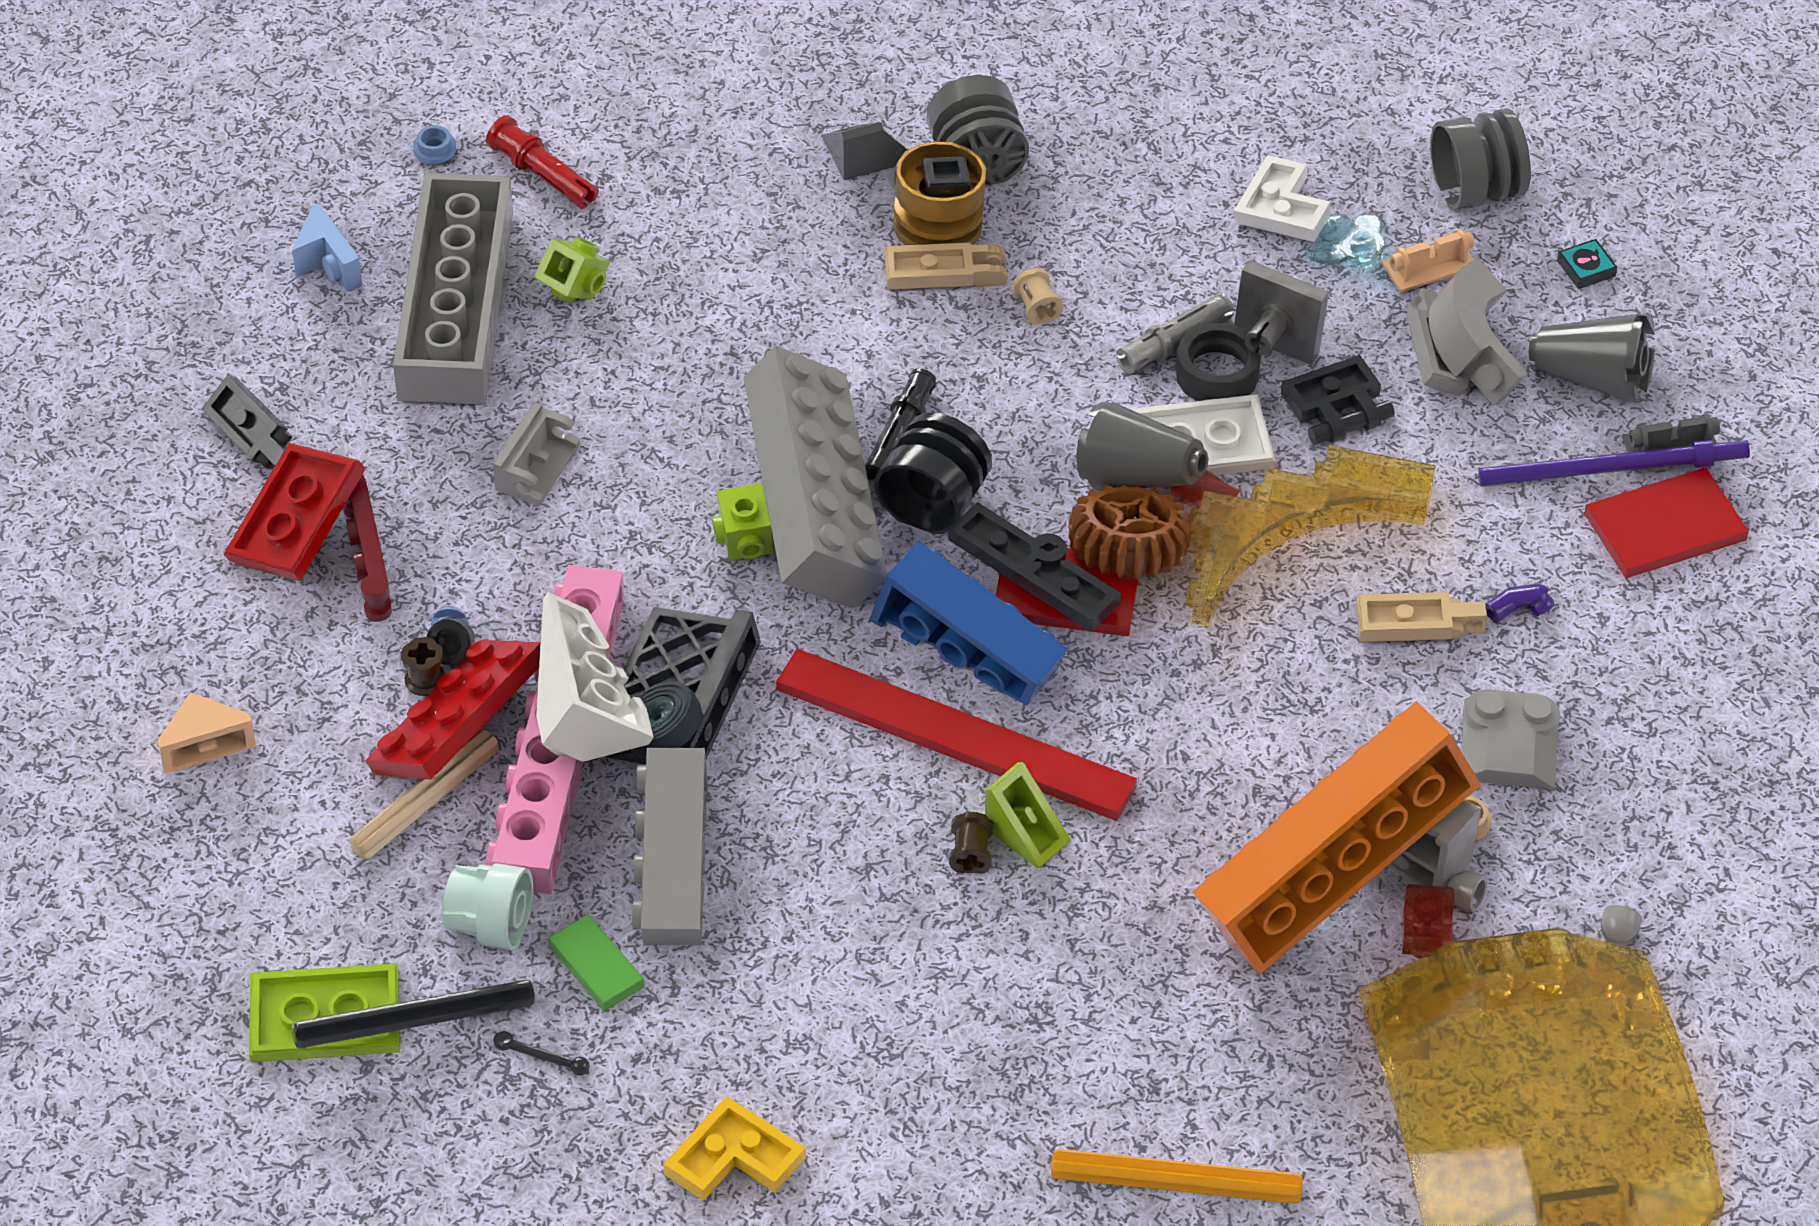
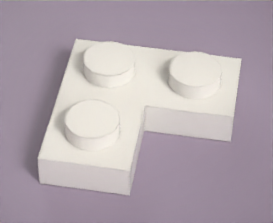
[1234,155,1331,242]

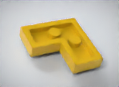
[663,1096,806,1201]

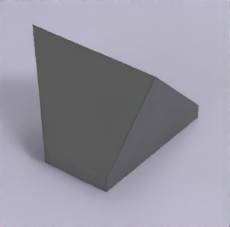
[822,122,908,180]

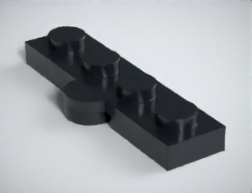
[948,502,1121,632]

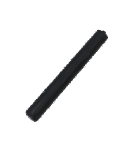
[292,980,535,1048]

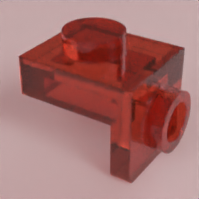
[1402,884,1455,960]

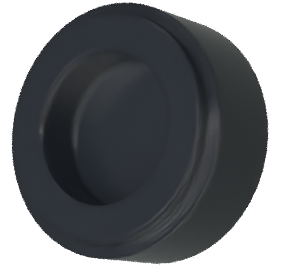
[426,617,475,665]

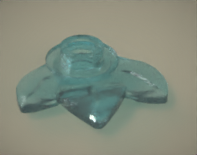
[1304,212,1385,268]

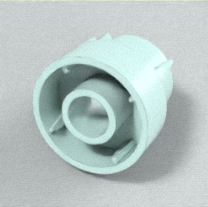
[442,863,533,951]

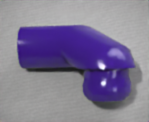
[1485,583,1554,624]

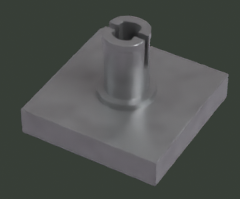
[1234,260,1329,365]

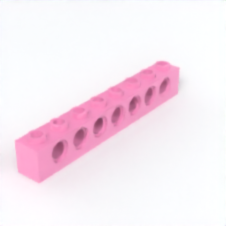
[486,565,625,895]

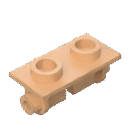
[1381,229,1474,293]

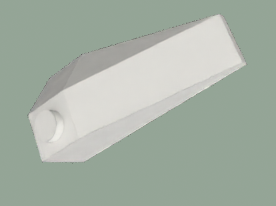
[536,592,654,762]

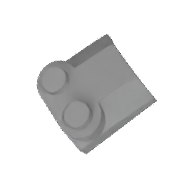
[1461,689,1560,791]

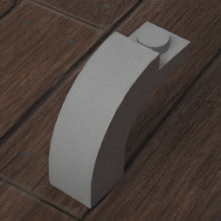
[1428,258,1528,406]

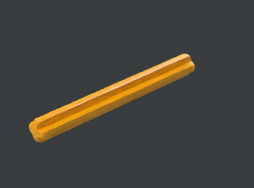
[1051,1149,1303,1203]

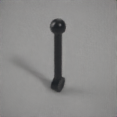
[493,1031,590,1076]

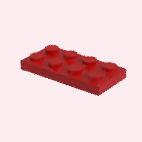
[365,639,541,780]

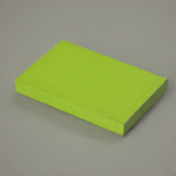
[249,963,400,1062]

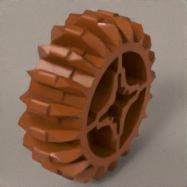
[1068,485,1192,580]

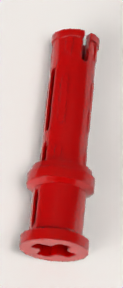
[486,115,599,210]

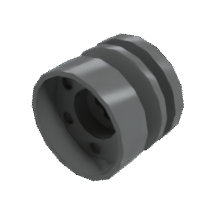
[927,74,1029,186]
[1430,108,1531,210]

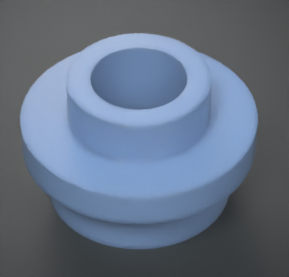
[413,125,456,164]

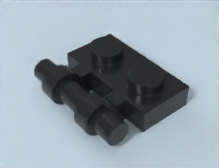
[1280,355,1395,445]

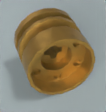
[893,141,986,245]

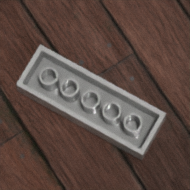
[393,173,513,405]
[743,345,887,608]

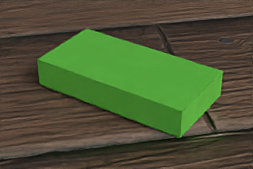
[548,914,645,1011]

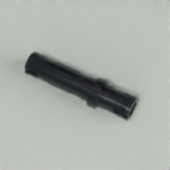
[865,368,937,481]

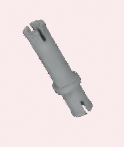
[1116,293,1234,374]

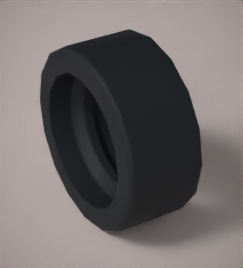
[1176,323,1261,401]

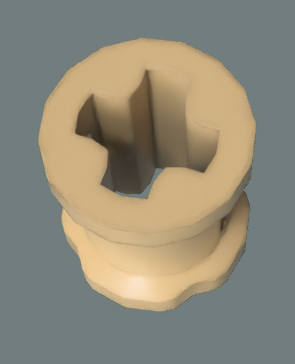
[1013,267,1064,325]

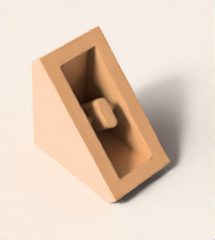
[157,692,256,774]

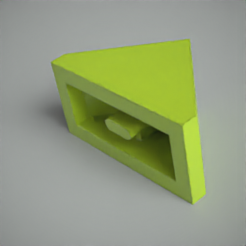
[985,762,1071,868]

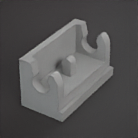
[493,402,580,506]

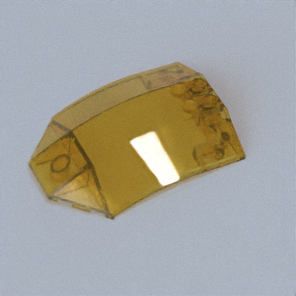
[1358,928,1724,1226]

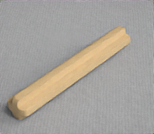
[350,729,499,860]

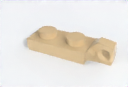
[1356,592,1487,642]

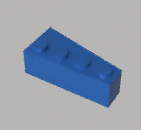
[869,540,1068,705]

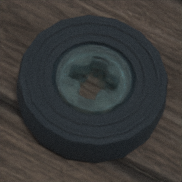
[630,681,703,758]

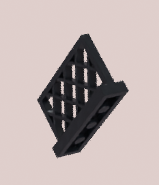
[605,607,761,764]

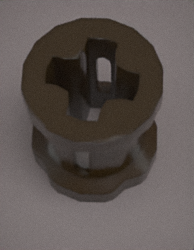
[401,637,445,696]
[949,811,994,874]

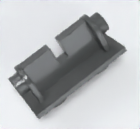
[1622,414,1720,470]

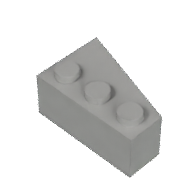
[1387,801,1481,898]

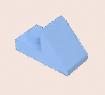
[292,204,362,291]

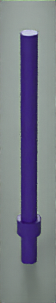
[1478,439,1750,486]

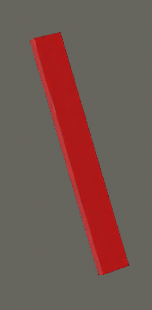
[776,648,1137,821]

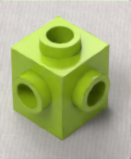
[534,236,611,303]
[712,483,774,561]

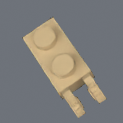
[884,243,1008,290]

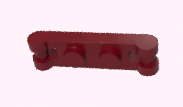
[342,474,392,622]

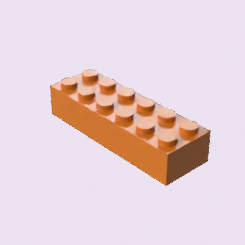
[1192,701,1481,975]

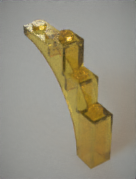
[1185,445,1436,627]

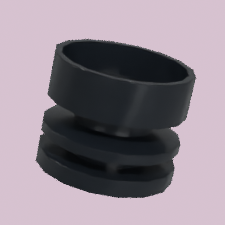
[874,413,992,534]

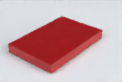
[223,443,366,581]
[1584,467,1749,579]
[995,548,1139,636]

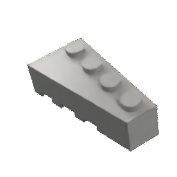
[632,748,708,945]

